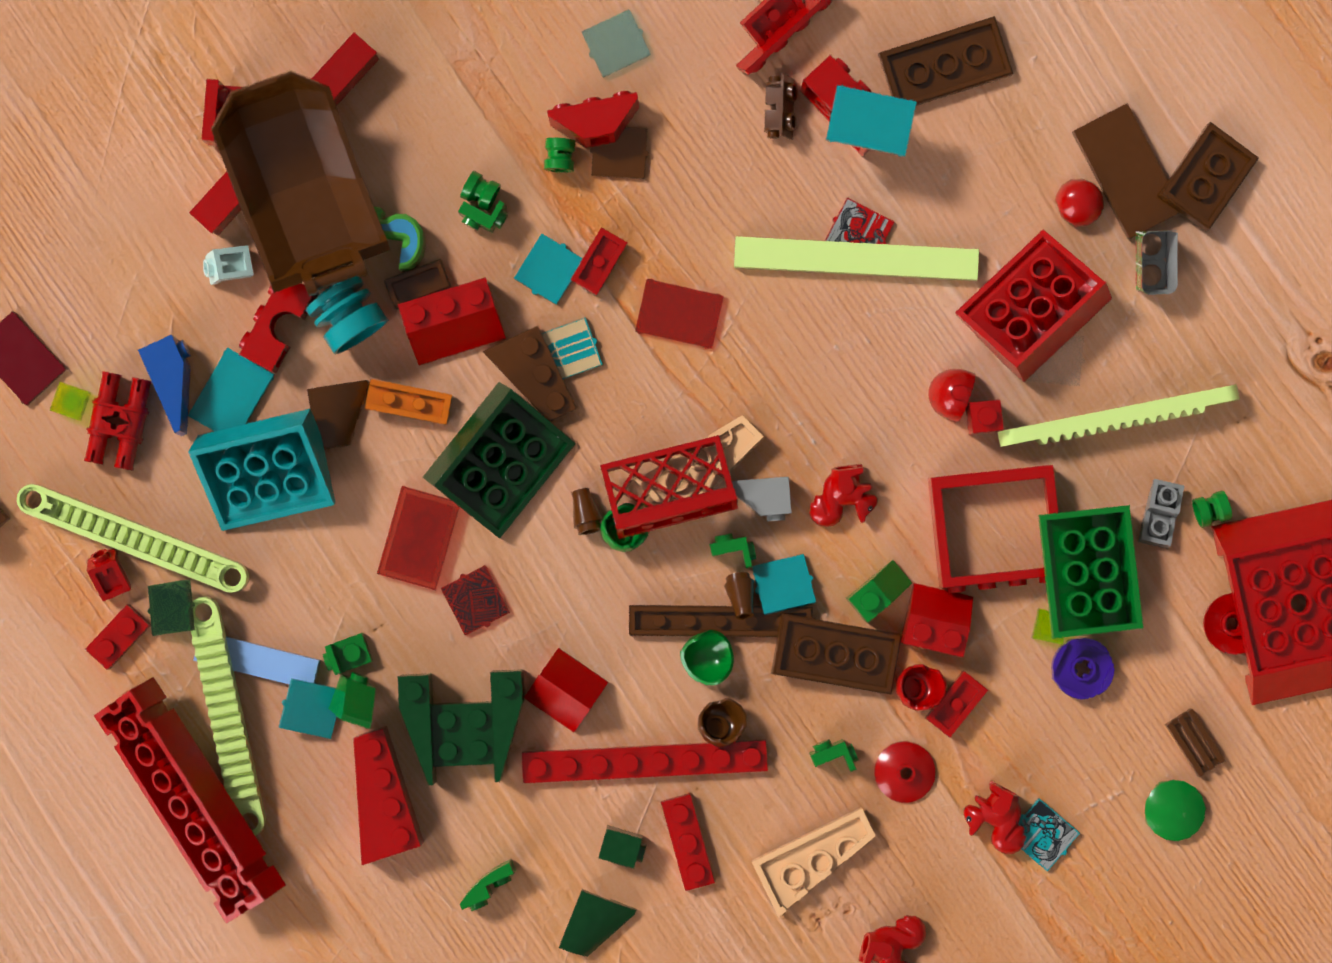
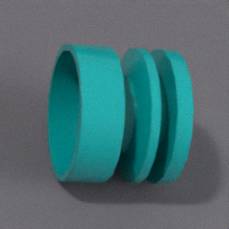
[306,276,388,355]

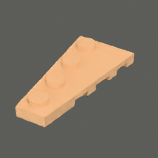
[751,807,875,917]

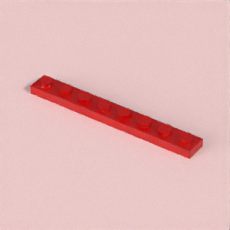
[522,740,768,783]

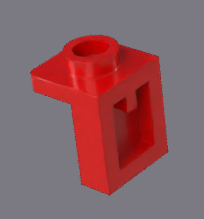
[87,548,131,602]

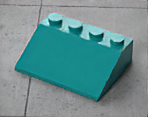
[188,408,336,531]

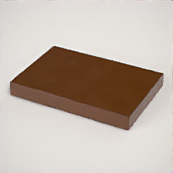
[1157,122,1259,232]

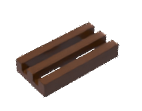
[1165,708,1225,777]

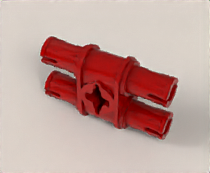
[84,371,152,471]

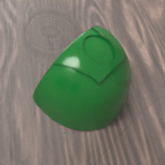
[680,630,734,685]

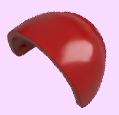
[928,369,976,422]

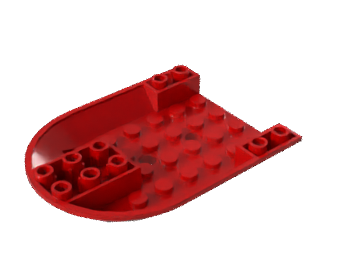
[1211,500,1332,705]

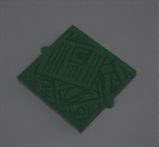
[148,580,195,636]

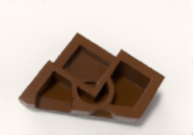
[307,380,369,450]

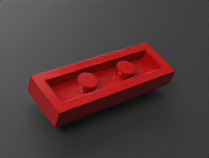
[661,793,715,891]

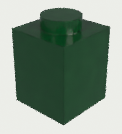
[598,825,647,869]

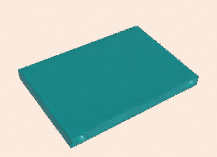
[826,85,916,157]
[188,347,275,431]

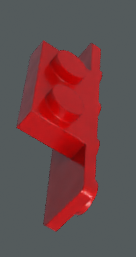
[736,0,833,75]

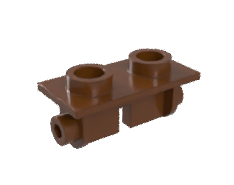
[764,74,798,140]

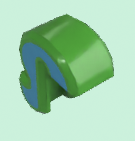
[374,206,426,272]

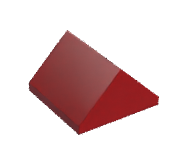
[524,647,608,732]

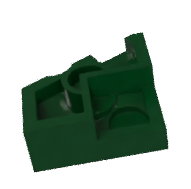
[559,889,637,957]

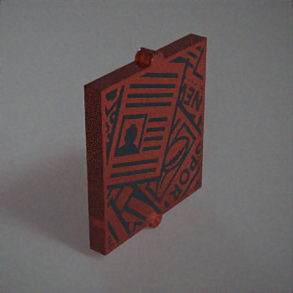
[441,565,510,635]

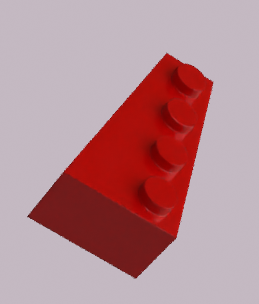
[353,726,424,865]

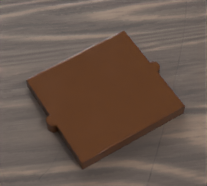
[590,127,649,179]

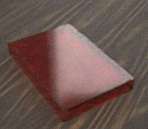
[377,486,460,590]

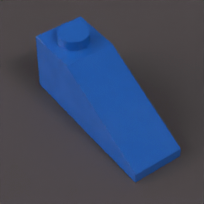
[138,335,191,436]

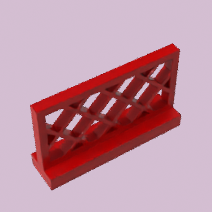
[600,435,738,539]

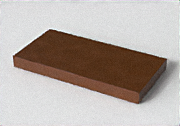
[878,16,1013,106]
[1072,103,1180,240]
[771,613,902,695]

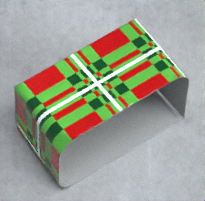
[1136,230,1178,295]

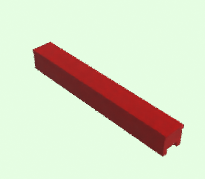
[189,32,379,236]

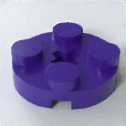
[1051,638,1114,699]

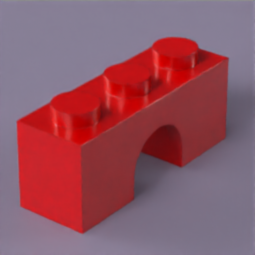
[239,283,319,373]

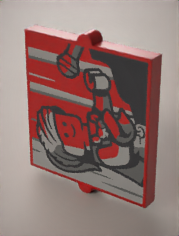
[825,197,894,244]

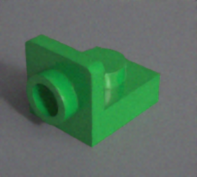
[323,633,373,675]

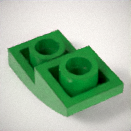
[460,859,516,911]

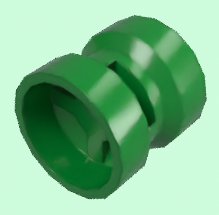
[544,137,576,173]
[460,171,501,212]
[1192,490,1232,528]

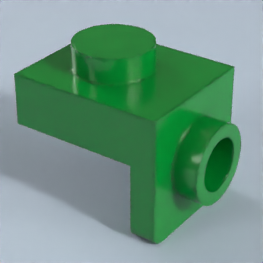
[458,200,508,233]
[709,533,756,568]
[809,739,859,772]

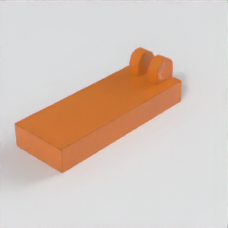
[365,379,452,425]

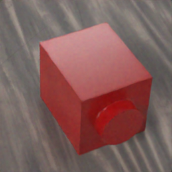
[966,399,1004,435]

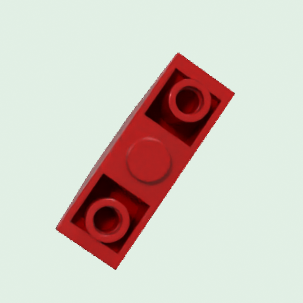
[547,91,639,148]

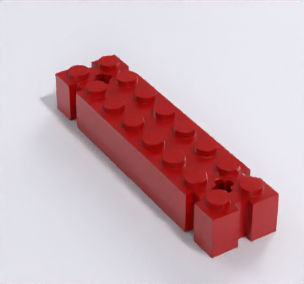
[94,677,286,924]

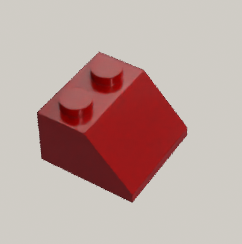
[901,583,973,657]

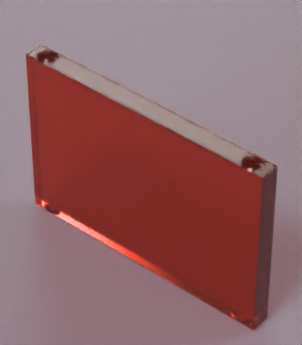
[635,279,724,349]

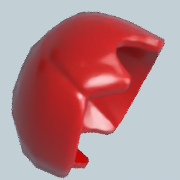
[1055,179,1104,226]
[896,664,947,711]

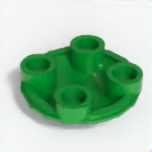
[1144,780,1206,841]

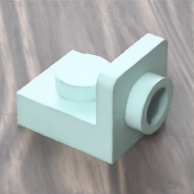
[203,245,254,285]

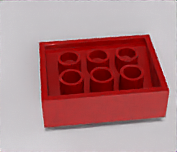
[955,229,1112,382]

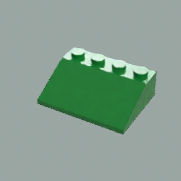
[1038,505,1143,639]

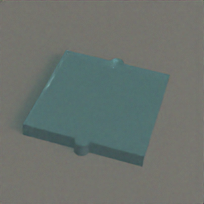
[581,9,651,78]

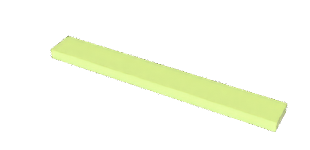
[734,236,979,281]

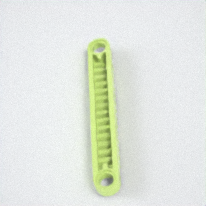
[997,384,1240,447]
[16,484,249,593]
[187,596,266,836]

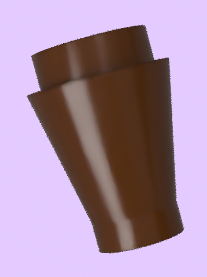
[572,488,603,535]
[724,572,754,620]

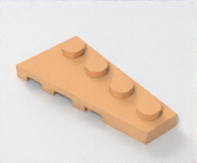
[635,415,764,504]

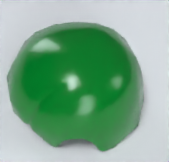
[600,503,649,552]

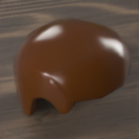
[698,698,747,747]

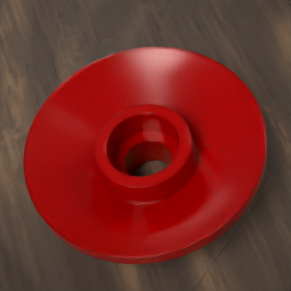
[1203,593,1245,655]
[874,741,936,803]

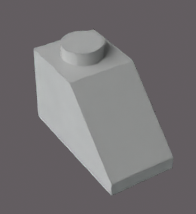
[732,477,792,522]

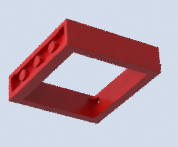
[928,465,1058,593]

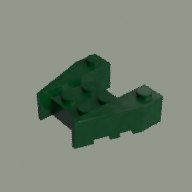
[398,669,525,785]

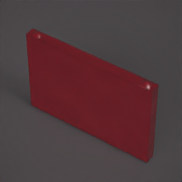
[0,311,67,406]

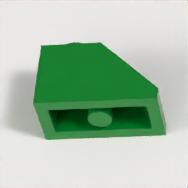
[846,560,912,623]
[329,672,376,729]

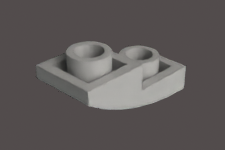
[1138,479,1184,549]

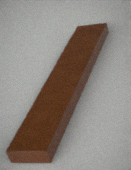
[629,605,813,637]

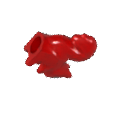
[809,464,878,527]
[963,781,1026,855]
[858,915,926,963]

